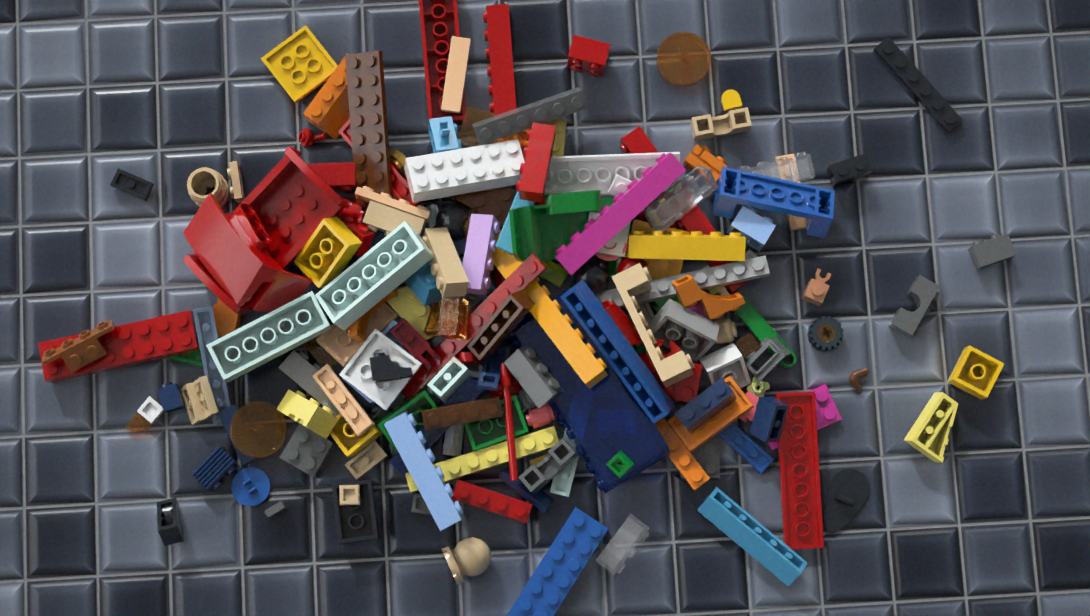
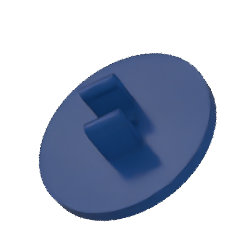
[231,467,271,506]

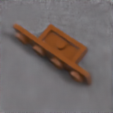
[42,320,114,372]

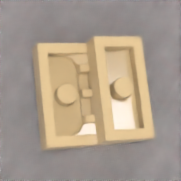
[180,375,218,425]

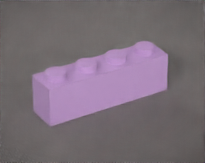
[462,214,500,295]

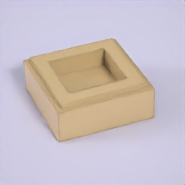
[339,485,360,505]

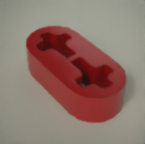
[458,352,485,365]

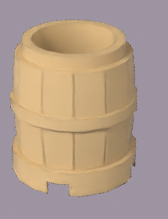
[187,167,230,208]

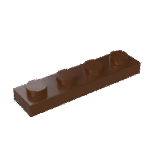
[421,396,502,431]

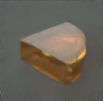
[125,412,154,432]

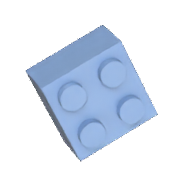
[727,206,776,252]

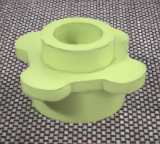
[747,377,770,397]

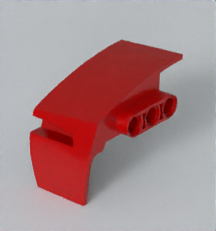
[183,193,312,312]

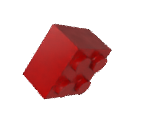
[567,35,610,77]

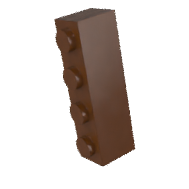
[467,290,535,361]

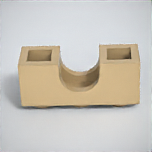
[690,107,752,141]

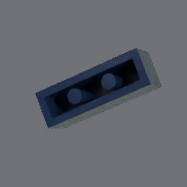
[675,378,737,434]

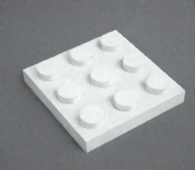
[339,328,422,411]

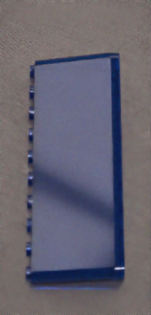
[508,288,670,494]

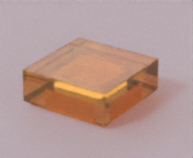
[734,332,760,359]

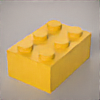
[294,216,362,288]

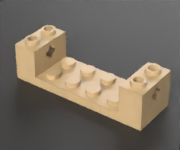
[612,263,695,387]

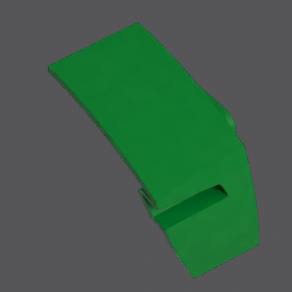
[509,190,614,263]

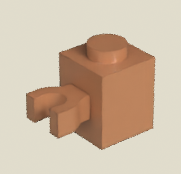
[801,268,831,307]

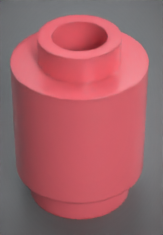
[525,405,555,429]

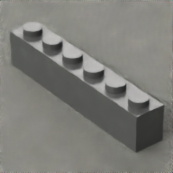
[471,87,588,145]

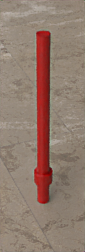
[500,363,518,481]

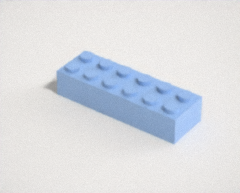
[384,411,463,531]

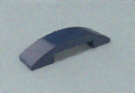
[477,336,509,391]

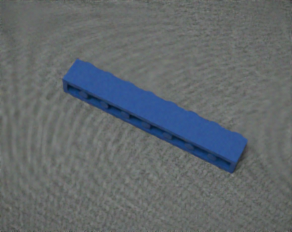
[560,280,675,423]

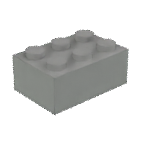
[648,299,719,363]

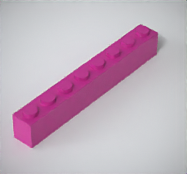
[554,153,686,275]

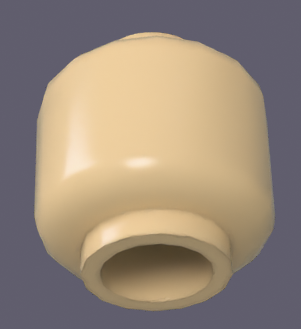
[713,318,737,344]

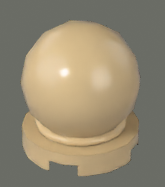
[442,537,491,585]

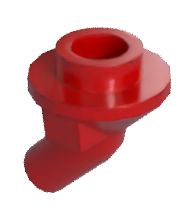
[298,128,326,147]

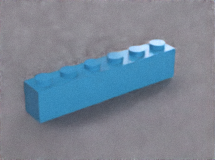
[697,487,807,586]

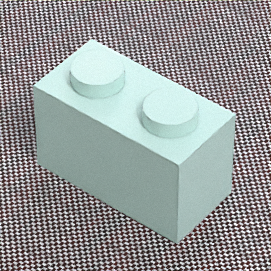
[427,357,472,404]

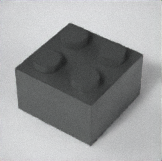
[280,424,336,478]

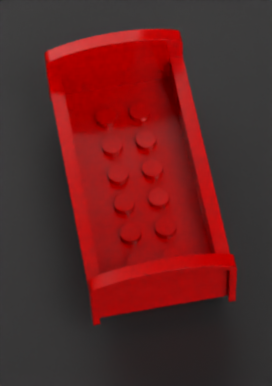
[183,146,353,315]

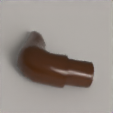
[849,367,869,393]

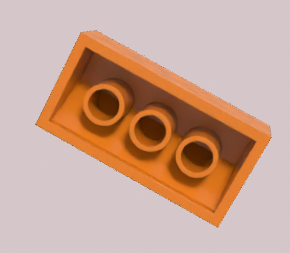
[303,54,350,140]

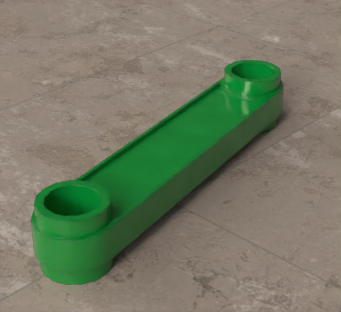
[733,293,796,369]

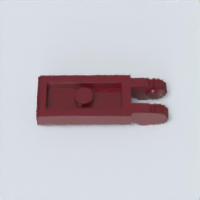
[390,318,440,369]

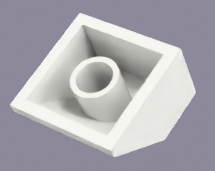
[699,343,751,388]

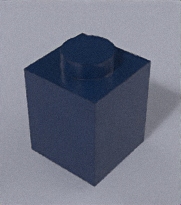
[157,382,186,413]

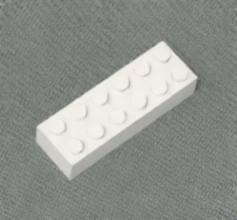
[404,139,525,203]

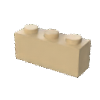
[362,200,426,237]

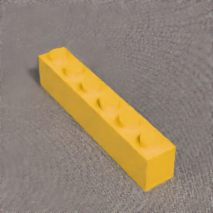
[628,230,746,261]

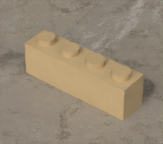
[421,227,469,297]

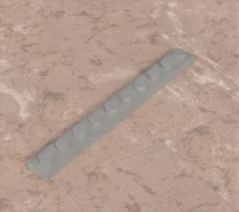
[595,255,770,308]

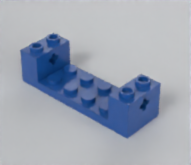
[713,167,835,239]

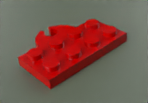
[620,338,703,403]

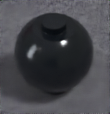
[432,203,473,242]
[570,257,610,295]

